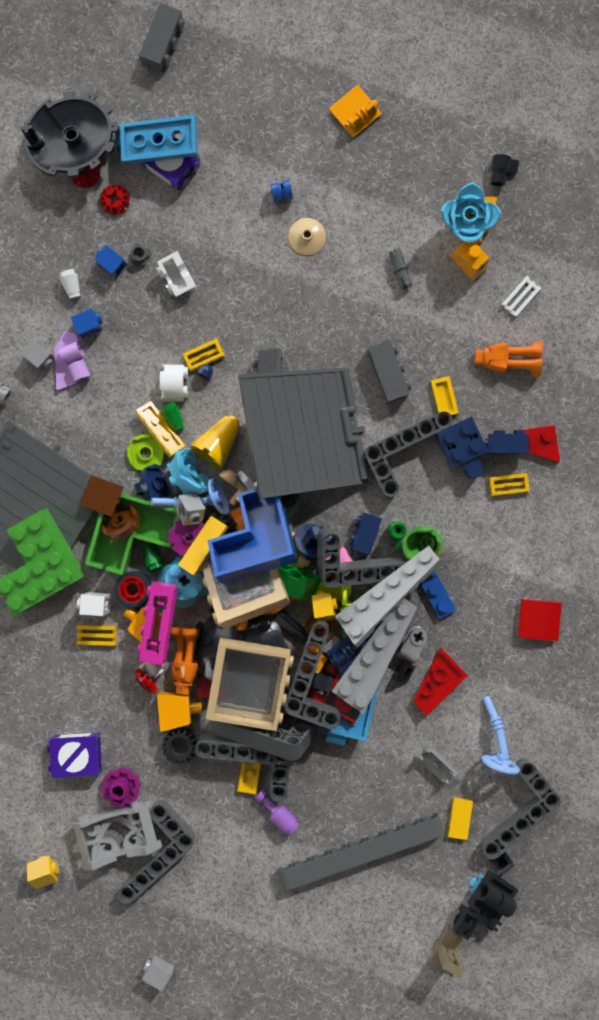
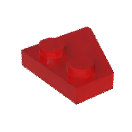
[524,425,560,462]

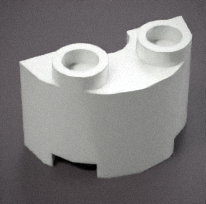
[156,251,196,296]
[160,365,189,402]

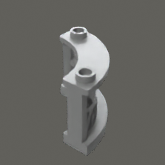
[72,800,162,871]

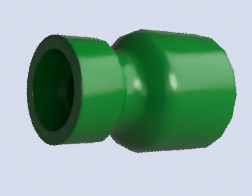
[387,521,407,550]

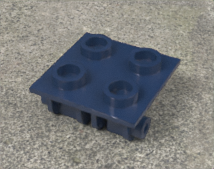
[326,636,366,675]

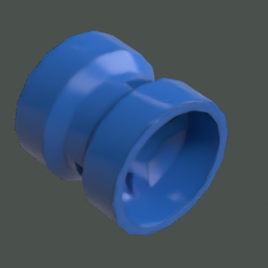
[270,180,293,203]

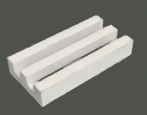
[501,276,541,317]

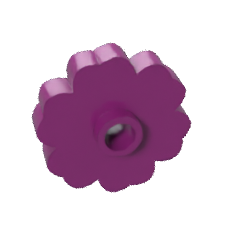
[168,520,204,556]
[101,766,142,808]

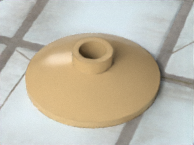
[288,218,326,256]

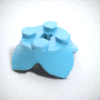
[441,182,502,243]
[167,448,213,495]
[157,555,215,609]

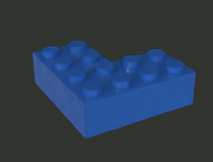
[207,488,298,584]

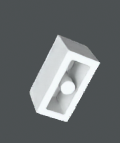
[77,592,112,616]

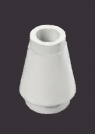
[59,269,81,299]

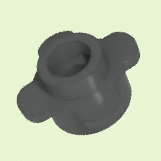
[129,244,151,266]

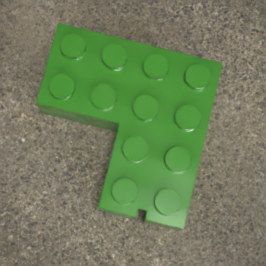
[85,493,180,575]
[0,509,86,616]

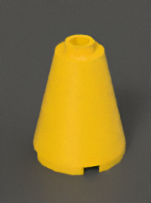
[190,415,240,470]

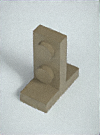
[428,928,465,978]

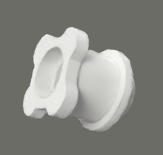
[139,662,164,678]

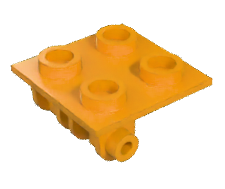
[329,85,382,138]

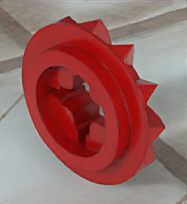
[71,168,100,188]
[99,184,130,215]
[134,669,158,695]

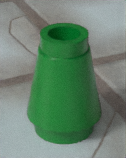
[161,402,184,431]
[142,543,164,572]

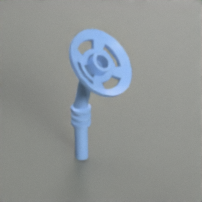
[151,478,229,515]
[481,696,520,775]

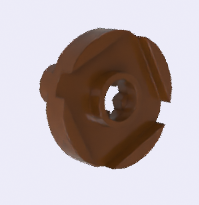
[102,505,140,542]

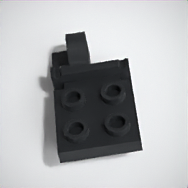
[452,870,518,940]

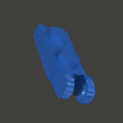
[421,571,456,619]

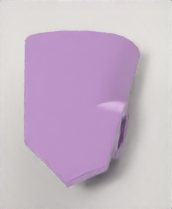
[54,331,91,390]

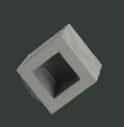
[142,955,174,992]

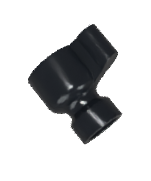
[490,154,519,187]

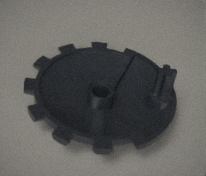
[21,91,119,178]
[194,607,285,697]

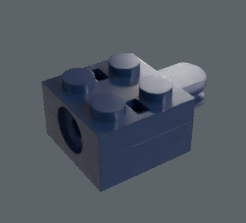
[434,416,488,478]

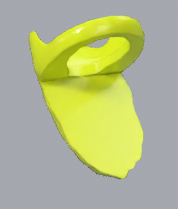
[315,582,352,607]

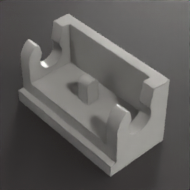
[414,743,458,785]

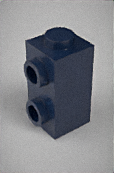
[485,430,530,455]
[349,512,382,557]

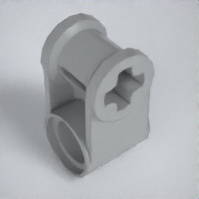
[396,626,427,665]

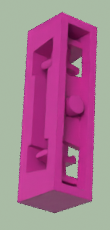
[137,581,179,665]

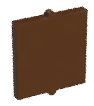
[80,475,123,517]

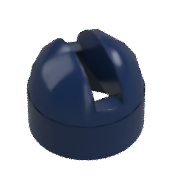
[196,364,213,380]

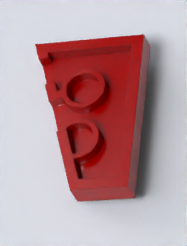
[413,647,468,716]

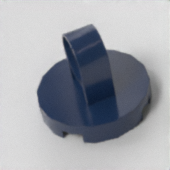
[134,464,170,501]
[292,523,330,561]

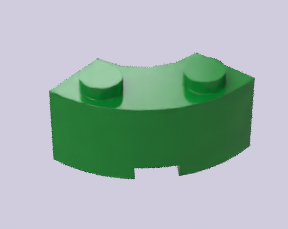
[262,564,321,601]

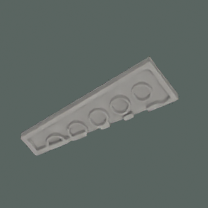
[335,546,442,647]
[332,598,417,714]

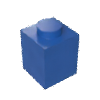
[94,245,127,278]
[70,308,103,338]

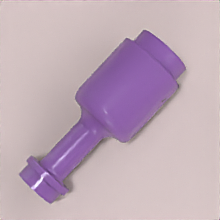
[255,789,299,836]

